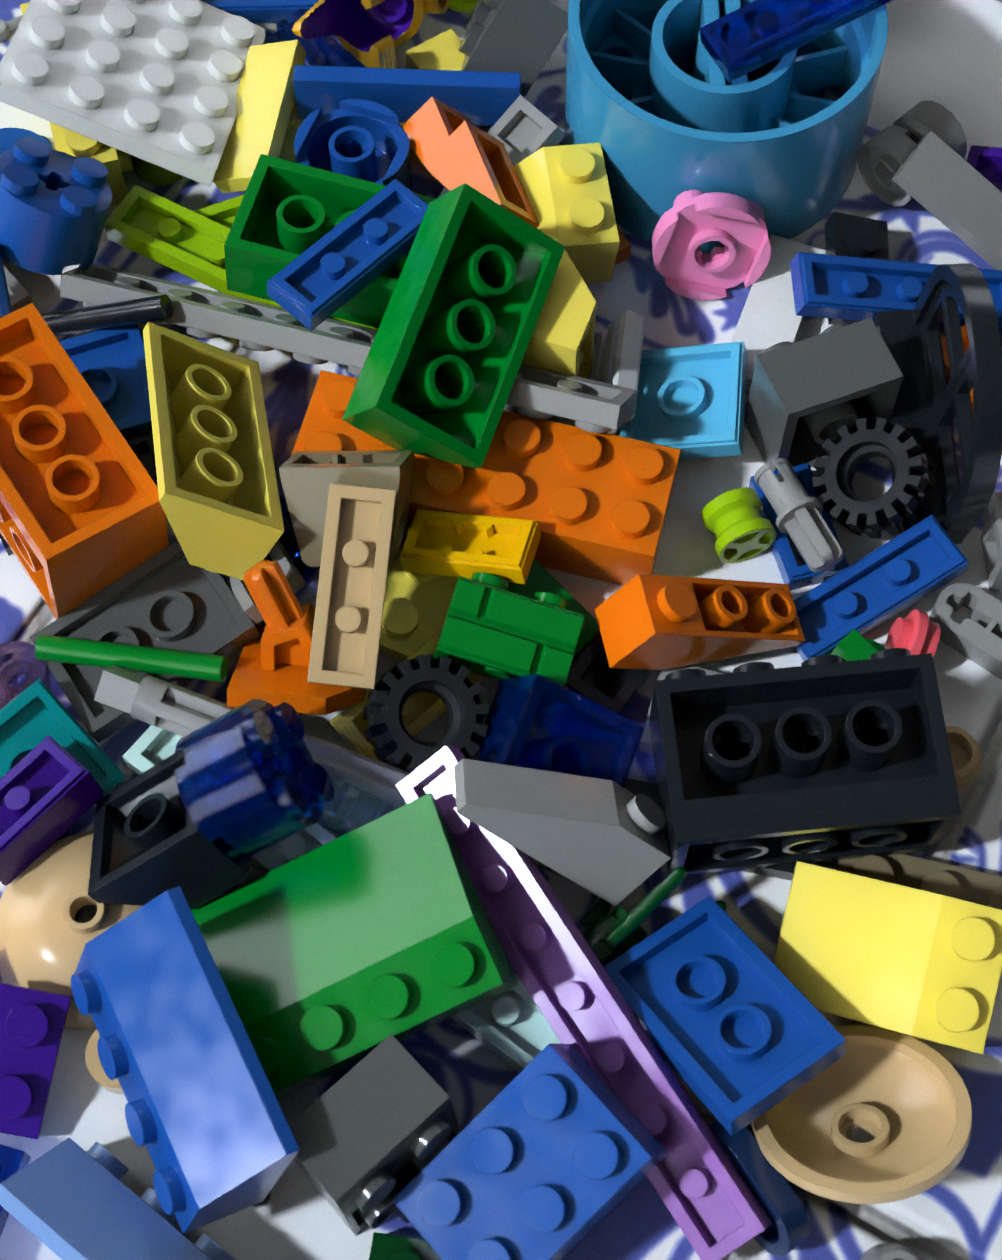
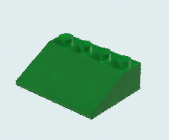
[191,793,519,1100]

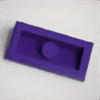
[0,735,104,885]

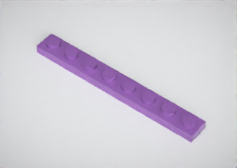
[395,745,773,1260]

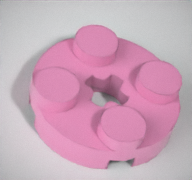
[652,190,771,300]

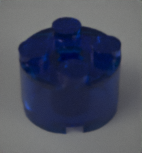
[175,699,335,860]

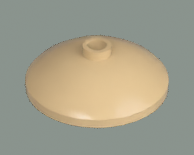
[0,831,192,1030]
[751,1025,972,1204]

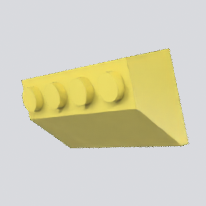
[143,322,284,580]

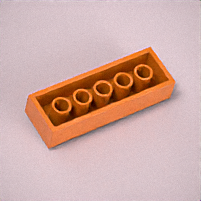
[291,370,681,586]

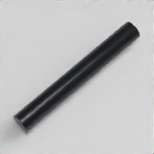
[41,295,173,336]

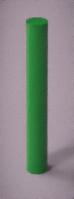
[35,634,229,682]

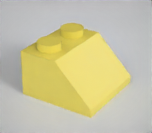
[514,143,620,283]

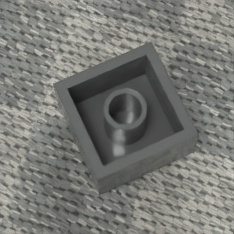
[744,318,904,471]

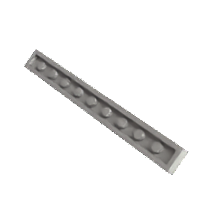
[60,263,637,433]

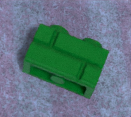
[433,572,584,698]

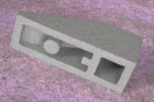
[454,758,671,906]

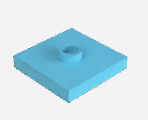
[620,341,748,460]

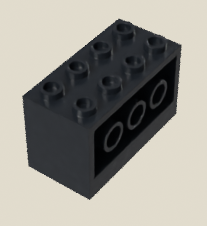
[649,648,962,875]

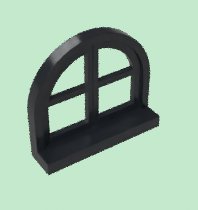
[873,263,1002,544]

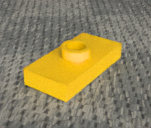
[399,509,541,584]

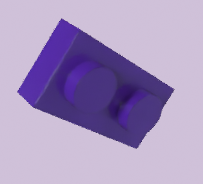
[0,983,72,1139]

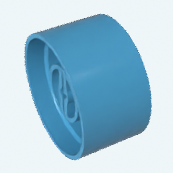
[564,0,888,254]

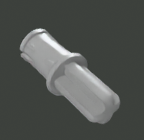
[754,457,844,573]

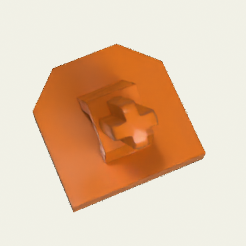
[227,559,367,715]

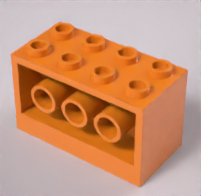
[0,303,169,620]

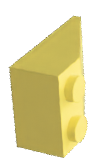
[773,861,1002,1054]

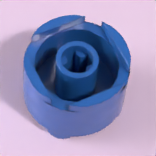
[294,99,413,191]
[0,137,113,275]

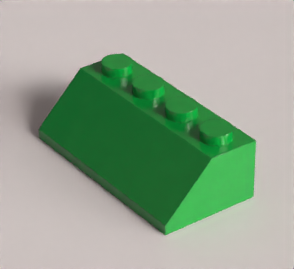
[342,183,565,469]

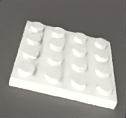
[0,0,268,187]

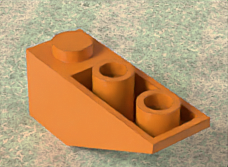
[594,574,805,670]

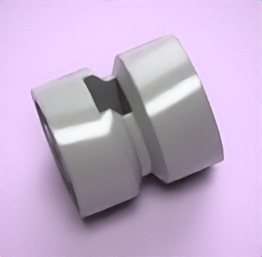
[858,100,967,206]

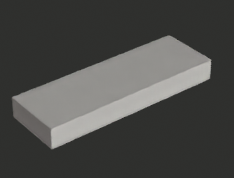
[892,130,1002,270]

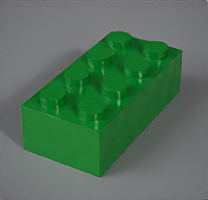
[224,154,436,329]

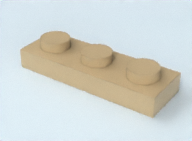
[307,483,396,690]

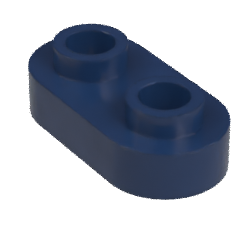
[707,1119,811,1257]

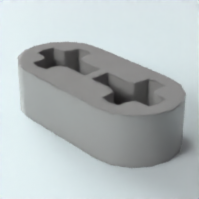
[930,583,1002,679]

